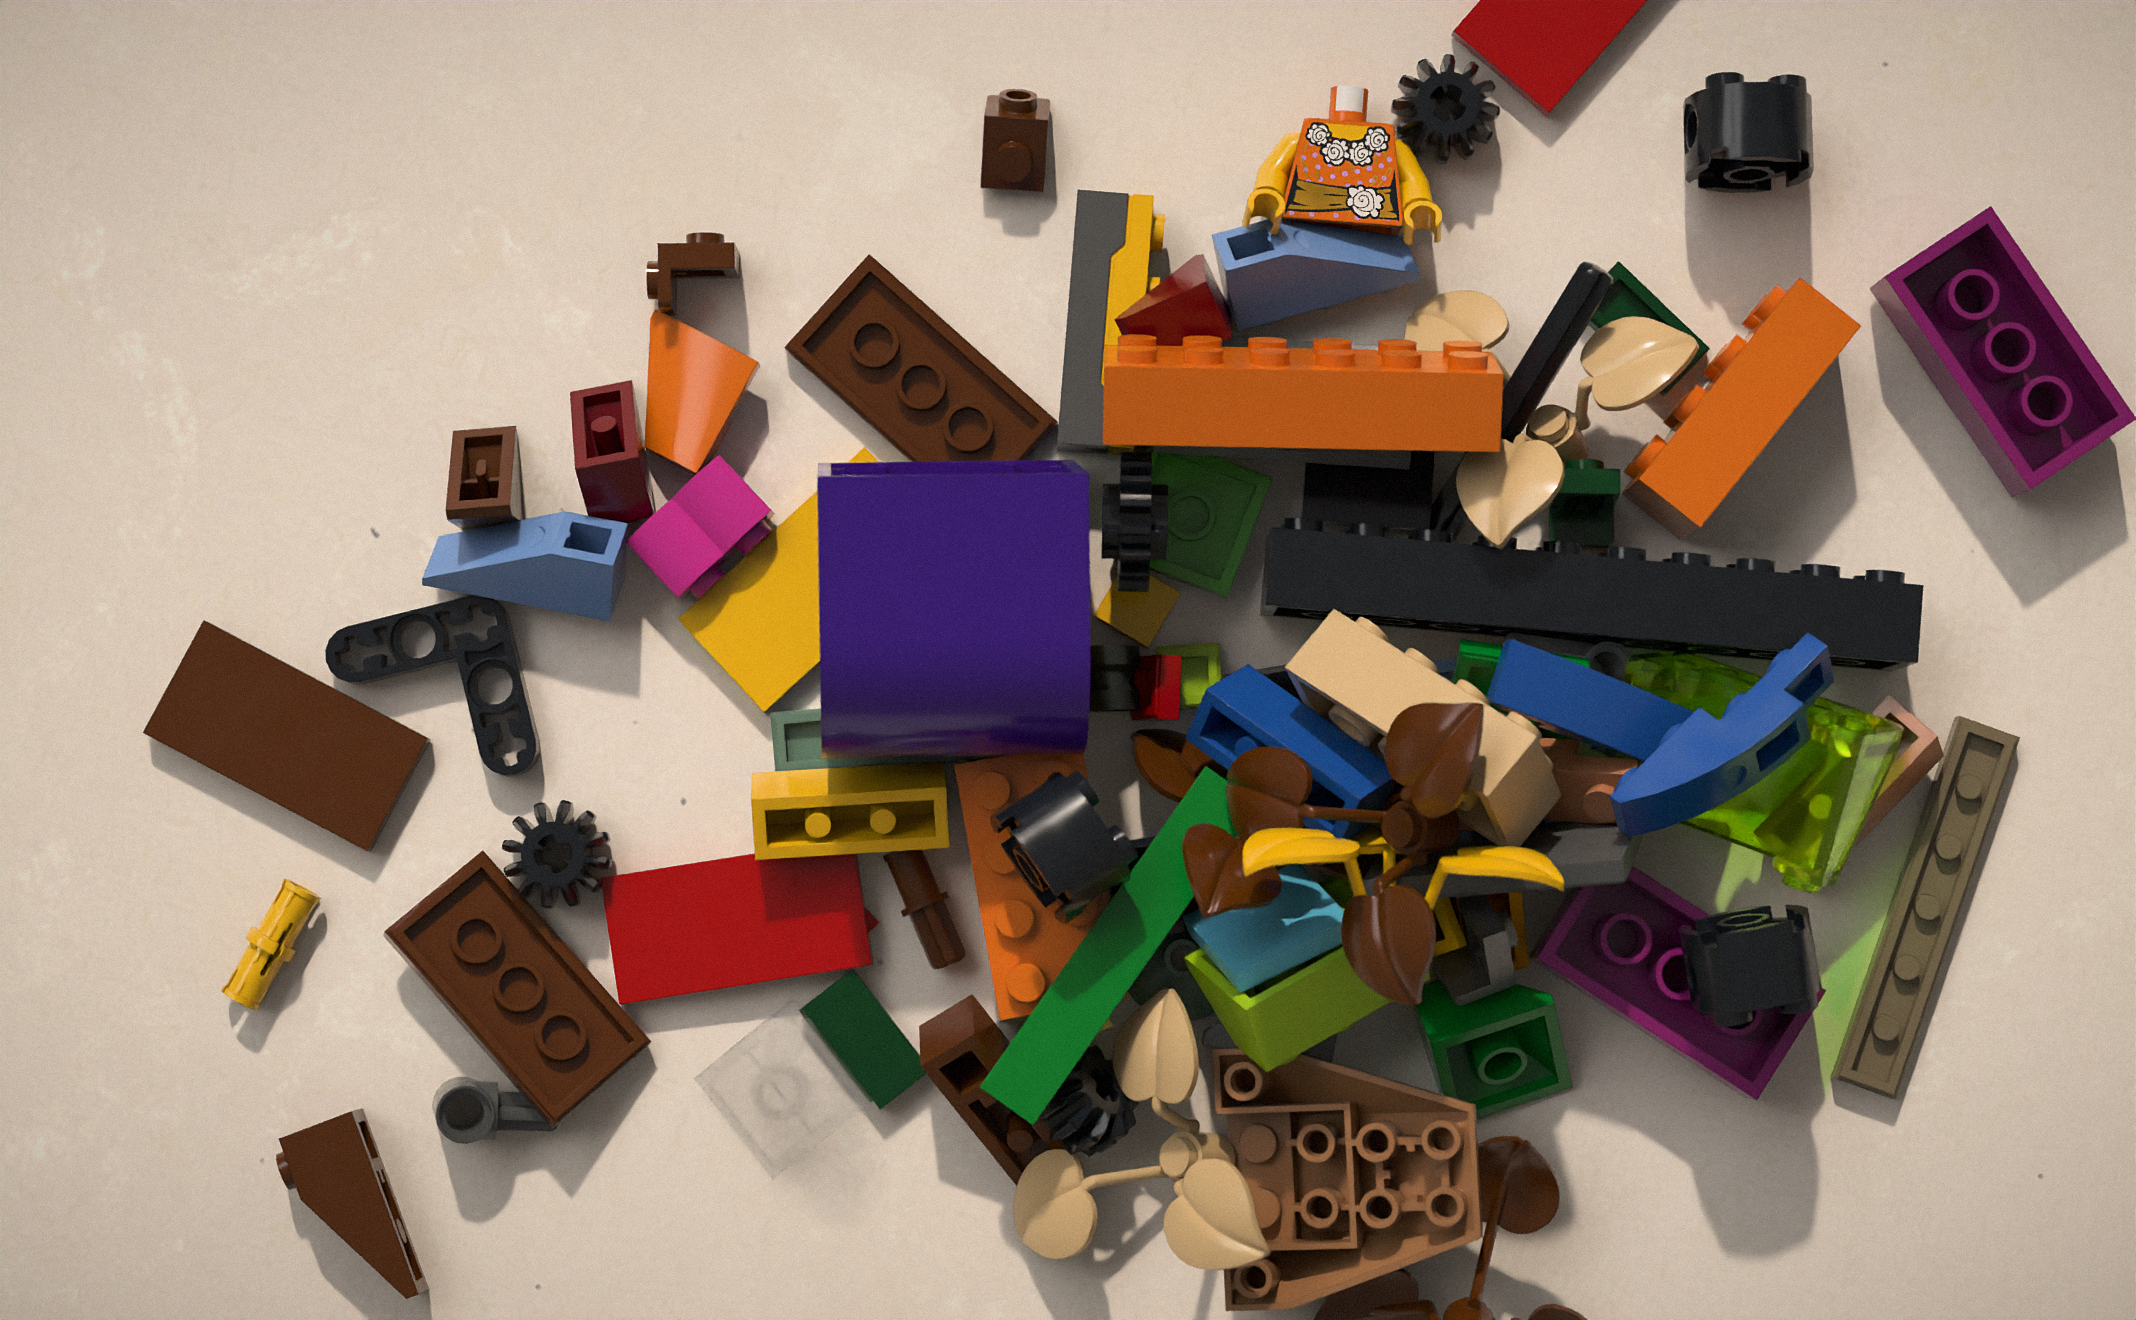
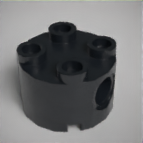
[1683,72,1814,193]
[990,770,1138,924]
[1678,905,1822,1026]

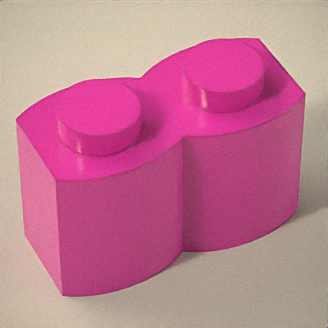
[626,455,775,600]

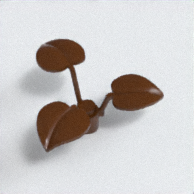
[1225,703,1484,1005]
[1130,729,1377,919]
[1313,1136,1587,1320]

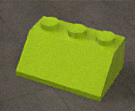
[1184,876,1431,1072]

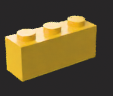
[751,761,950,860]

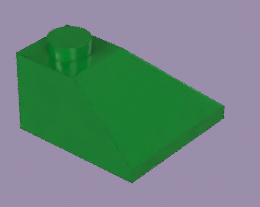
[1413,979,1573,1119]

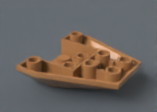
[1212,1048,1483,1311]

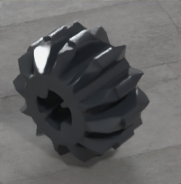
[1391,54,1500,165]
[502,800,612,909]
[1037,1045,1139,1157]

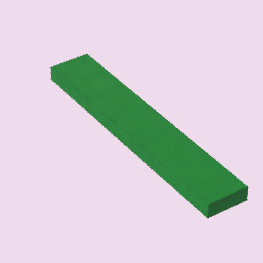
[980,766,1238,1125]

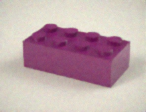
[1869,206,2136,498]
[1528,865,1827,1100]

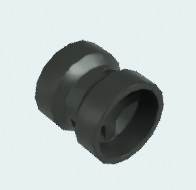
[1089,645,1140,712]

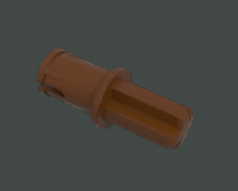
[883,850,966,970]

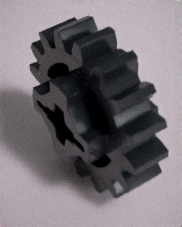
[1101,451,1168,592]

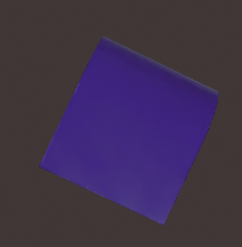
[817,460,1090,758]

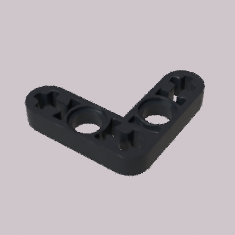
[325,595,540,777]

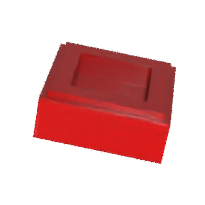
[1130,654,1182,722]

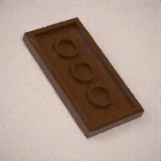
[784,254,1058,462]
[143,620,431,852]
[383,850,651,1129]

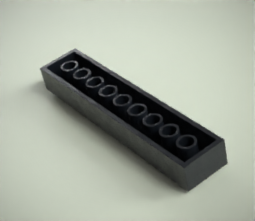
[1259,518,1924,672]

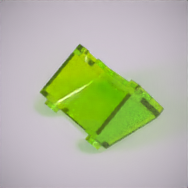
[1602,651,1905,893]

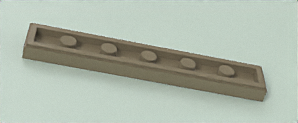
[1831,716,2020,1099]

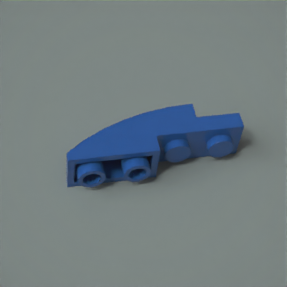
[1610,633,1834,837]

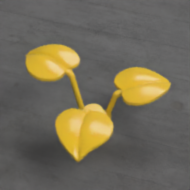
[1243,826,1564,912]

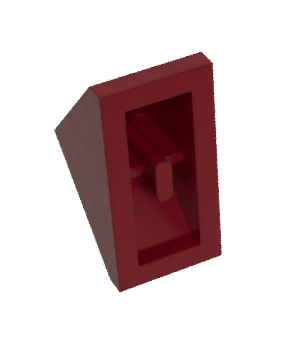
[1114,254,1232,346]

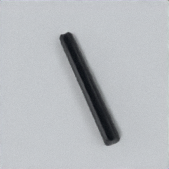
[1430,261,1613,542]

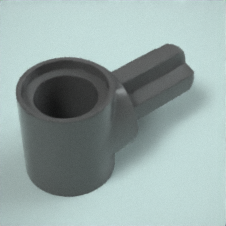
[432,1077,558,1144]

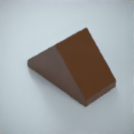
[445,426,524,529]

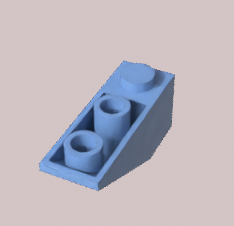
[1212,219,1422,331]
[422,511,628,621]

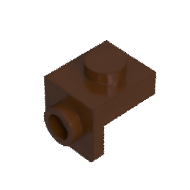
[980,89,1050,192]
[646,232,740,316]

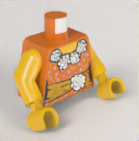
[1242,85,1442,245]

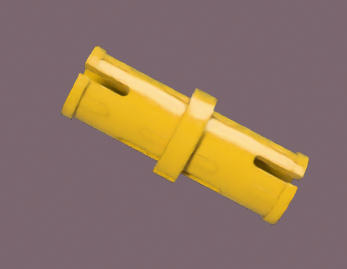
[221,878,321,1011]

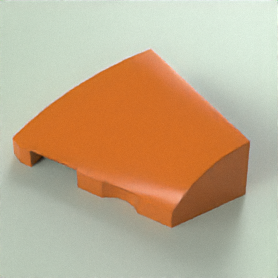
[644,309,760,475]

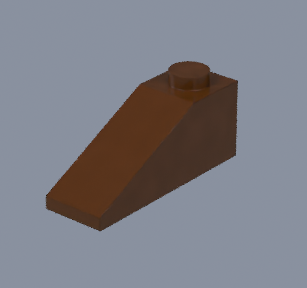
[919,994,1082,1186]
[276,1108,429,1299]

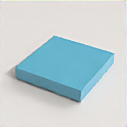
[1183,864,1344,993]

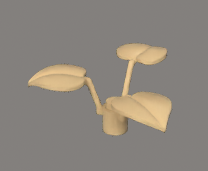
[1404,290,1699,549]
[1013,988,1270,1270]

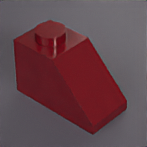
[570,380,654,523]

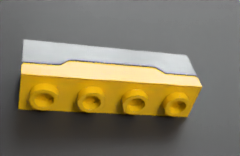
[1057,189,1165,455]

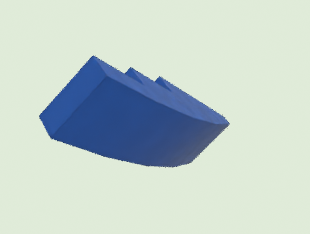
[1487,639,1694,765]

